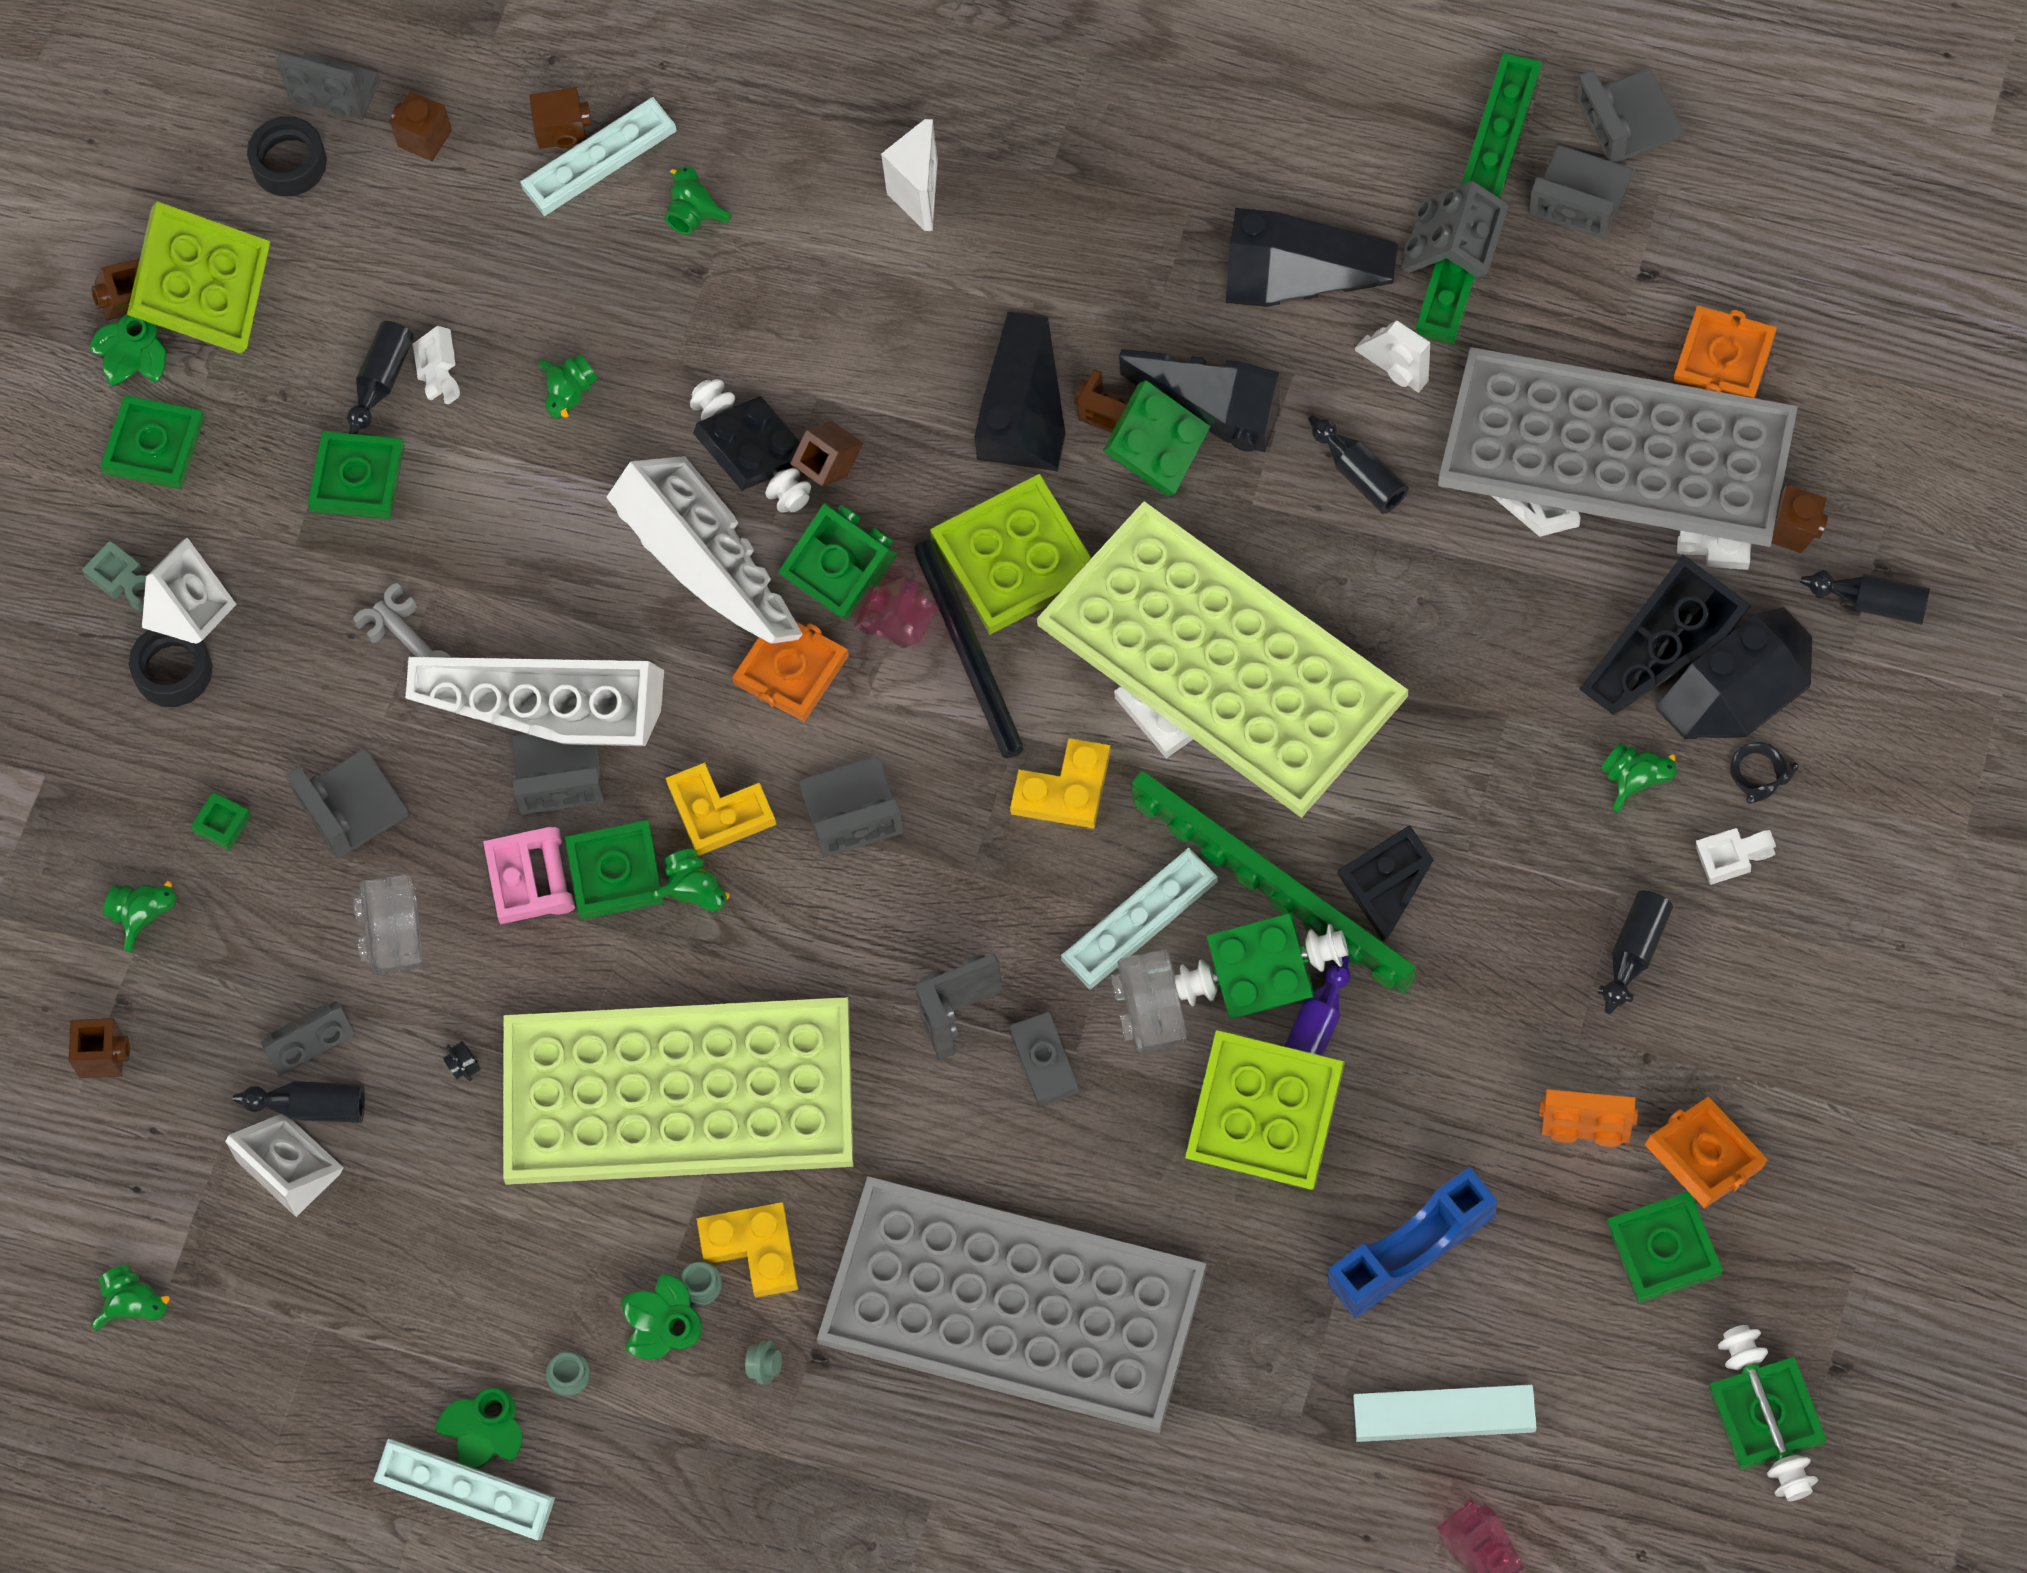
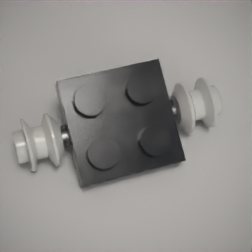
[690,379,811,512]

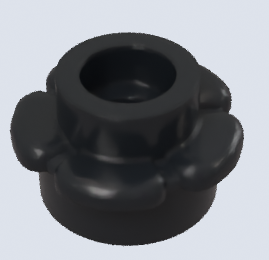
[443,1040,481,1081]

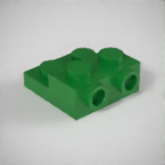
[777,504,898,620]

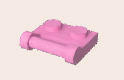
[483,827,575,925]

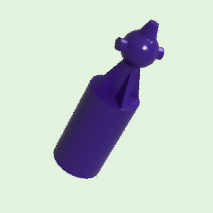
[1284,956,1351,1056]

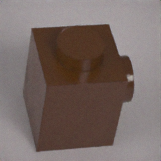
[529,87,592,149]
[390,91,452,162]
[91,258,140,321]
[790,421,863,486]
[1771,484,1828,553]
[69,1018,130,1078]

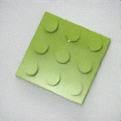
[127,201,271,354]
[930,474,1091,635]
[1185,1030,1345,1190]

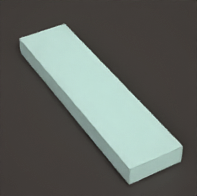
[520,97,677,216]
[1061,847,1218,990]
[1353,1385,1536,1442]
[373,1439,556,1540]

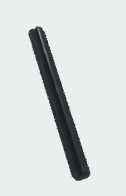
[914,539,1023,759]

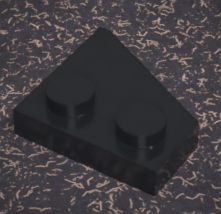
[1337,825,1434,941]

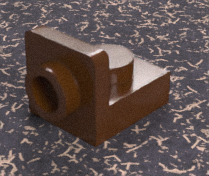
[1074,369,1127,433]

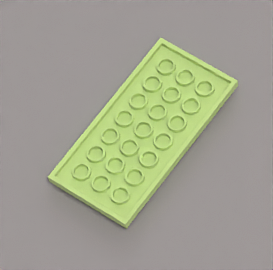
[1037,501,1408,818]
[503,997,854,1185]

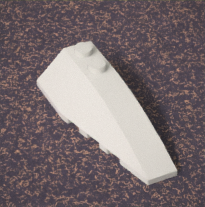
[606,456,802,644]
[406,657,664,746]

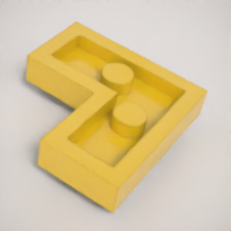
[1010,738,1111,829]
[665,763,776,856]
[696,1202,798,1298]

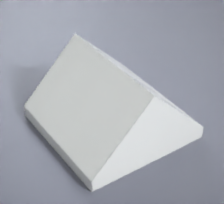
[881,119,938,231]
[142,538,237,644]
[225,1114,344,1217]

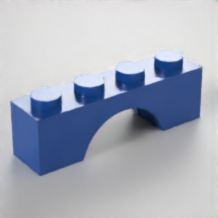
[1328,1167,1497,1319]

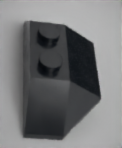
[1656,607,1812,739]

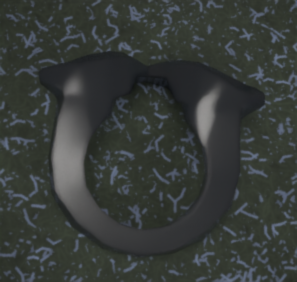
[1730,742,1799,804]

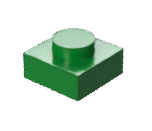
[191,792,251,851]

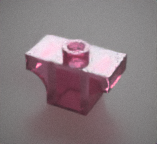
[854,576,938,648]
[1437,1500,1524,1573]

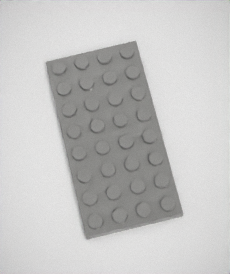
[1438,347,1798,547]
[817,1176,1207,1434]

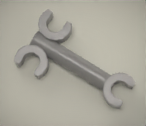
[353,583,451,658]

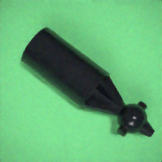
[347,321,414,434]
[1308,415,1409,514]
[1800,570,1930,625]
[1598,890,1673,1014]
[233,1081,365,1123]

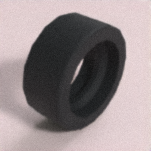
[247,116,327,196]
[128,630,213,707]

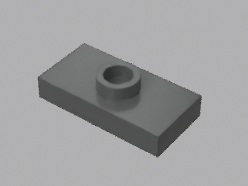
[1009,1012,1080,1107]

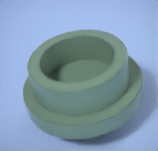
[678,1262,722,1306]
[745,1340,782,1385]
[546,1352,591,1396]

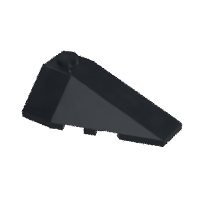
[1226,208,1398,307]
[974,312,1066,472]
[1119,349,1280,453]
[1579,555,1751,715]

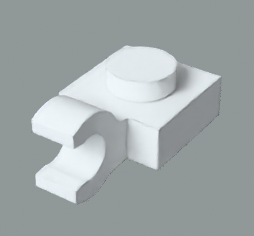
[413,326,460,405]
[1677,531,1751,570]
[1696,828,1776,885]

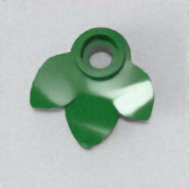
[89,314,167,386]
[621,1273,703,1360]
[435,1387,523,1469]

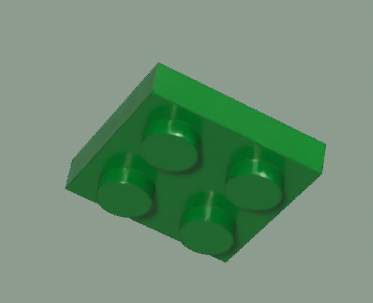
[1102,380,1211,497]
[100,395,205,489]
[307,431,405,519]
[565,820,664,920]
[1606,1191,1723,1304]

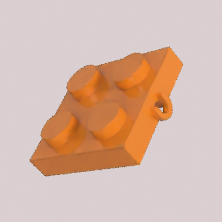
[1673,305,1777,398]
[732,621,849,722]
[1539,1089,1638,1147]
[1645,1097,1768,1209]

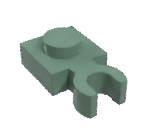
[82,541,146,611]

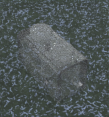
[353,874,424,976]
[1111,950,1187,1053]

